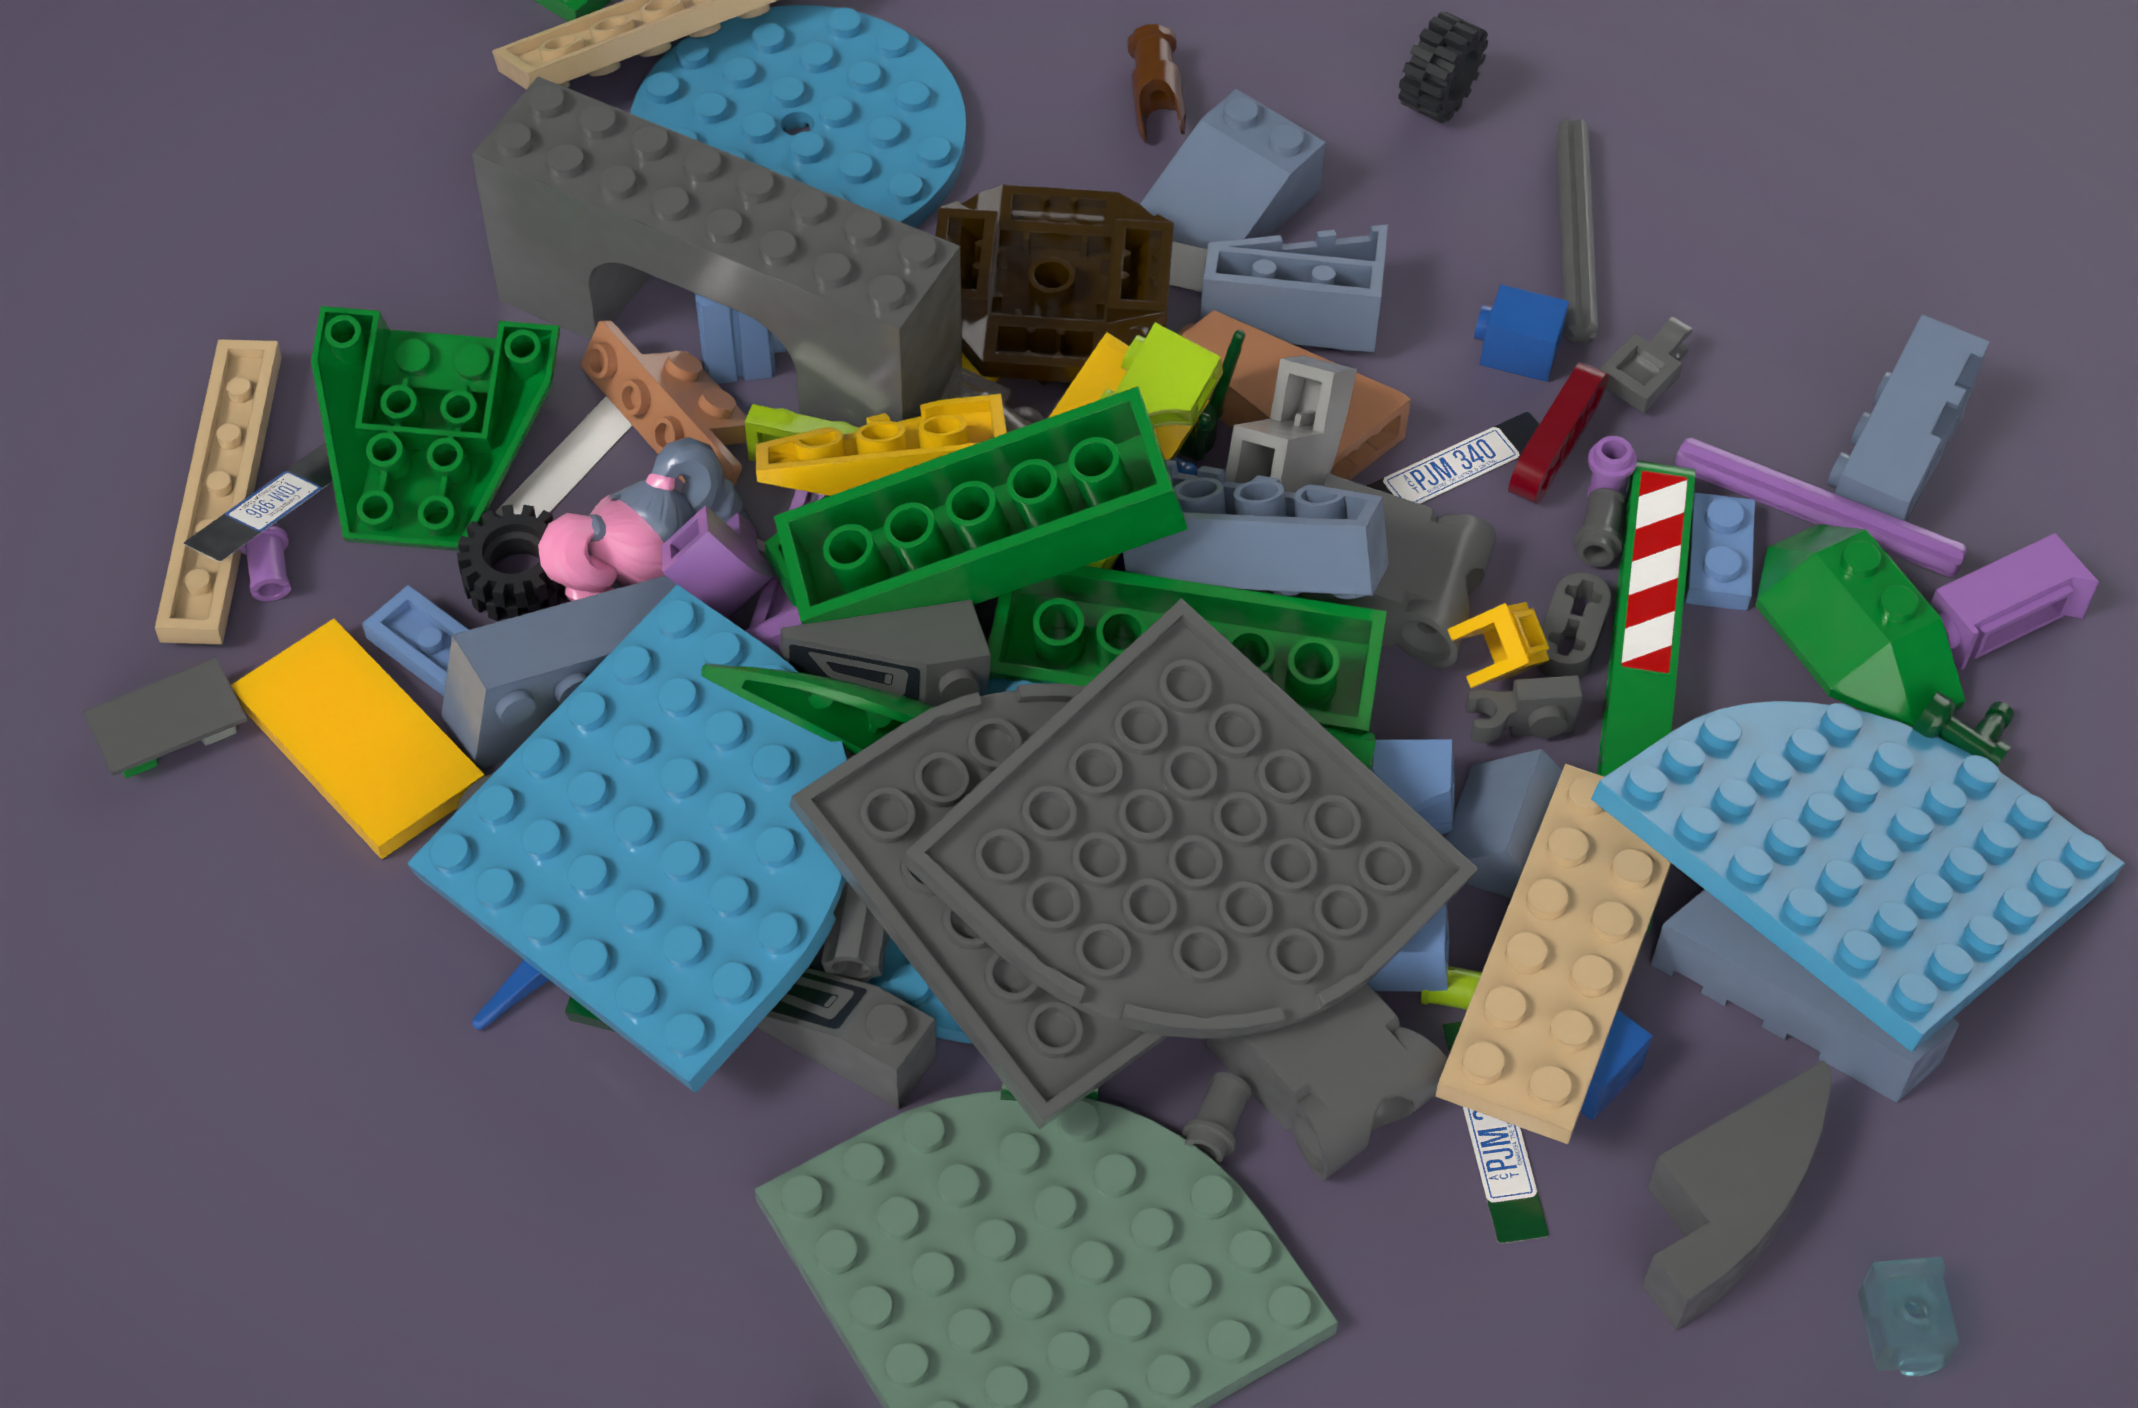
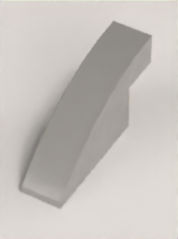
[1225,355,1357,594]

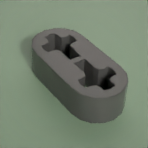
[1537,572,1611,679]

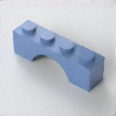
[1367,739,1455,991]

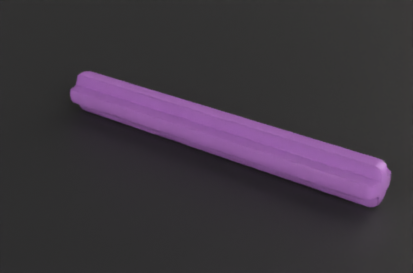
[1675,437,1966,577]

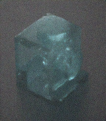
[1858,1257,1959,1376]

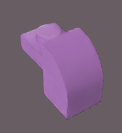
[661,505,776,618]

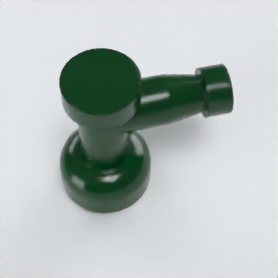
[1912,691,2014,767]

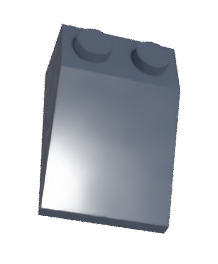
[1140,89,1326,249]

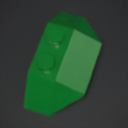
[1755,524,1966,727]

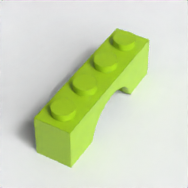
[1086,322,1223,570]

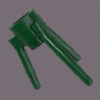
[1179,330,1245,461]

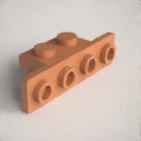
[581,320,747,486]

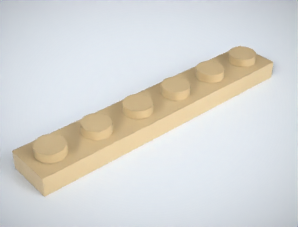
[155,339,282,644]

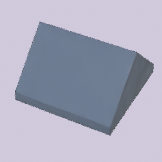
[1445,749,1563,899]

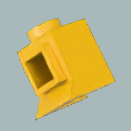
[1447,602,1550,688]

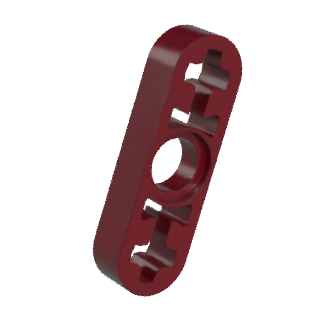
[1508,362,1609,504]

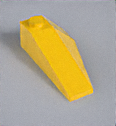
[756,394,1007,496]

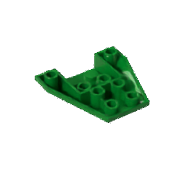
[311,306,560,551]

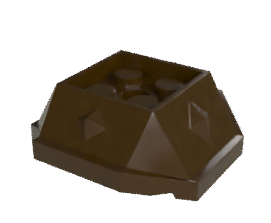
[935,184,1174,386]

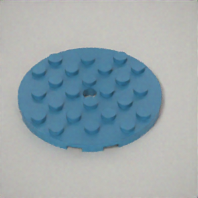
[630,5,966,228]

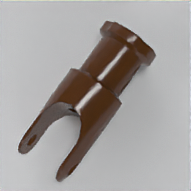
[1127,24,1186,143]

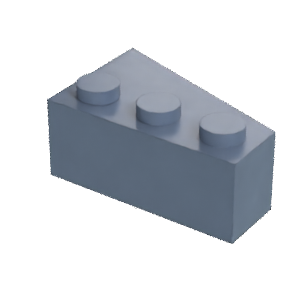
[1200,224,1388,353]
[1827,314,1990,522]

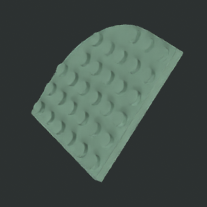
[755,1091,1338,1408]

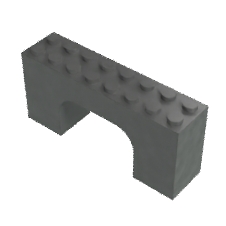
[472,77,963,427]

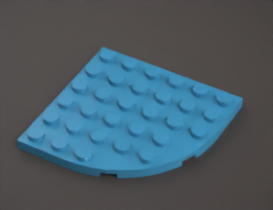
[407,584,848,1094]
[1591,701,2125,1052]

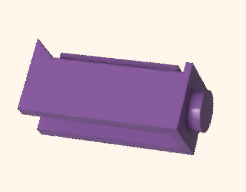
[1930,533,2099,671]

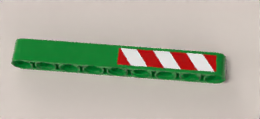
[1597,460,1695,934]

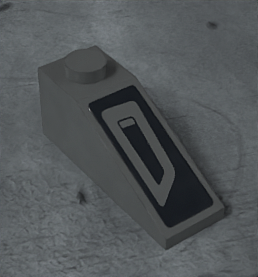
[780,600,991,706]
[756,968,936,1110]

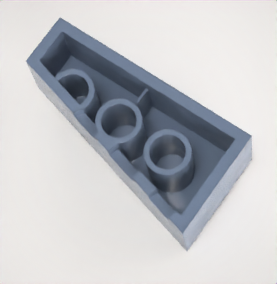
[1123,460,1389,599]
[441,575,676,770]
[1651,889,1959,1103]

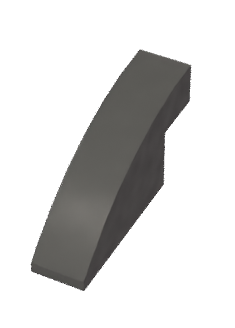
[1642,1060,1832,1331]

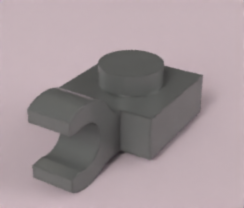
[1599,316,1693,413]
[1465,676,1583,743]

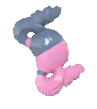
[538,437,754,601]

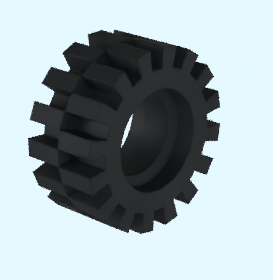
[1398,11,1488,123]
[457,505,567,621]

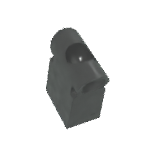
[1289,473,1497,668]
[1205,983,1448,1180]

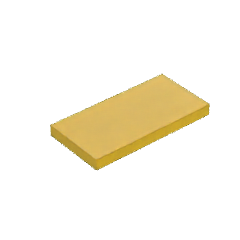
[231,618,485,859]

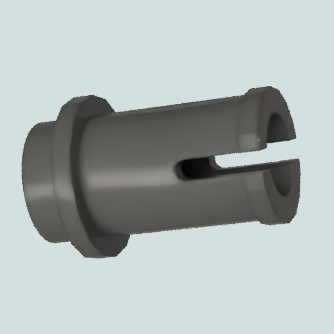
[1573,488,1627,567]
[1182,1072,1252,1164]

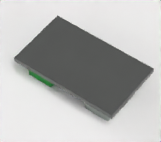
[83,657,247,778]

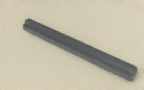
[1556,118,1598,344]

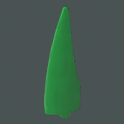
[701,664,936,755]

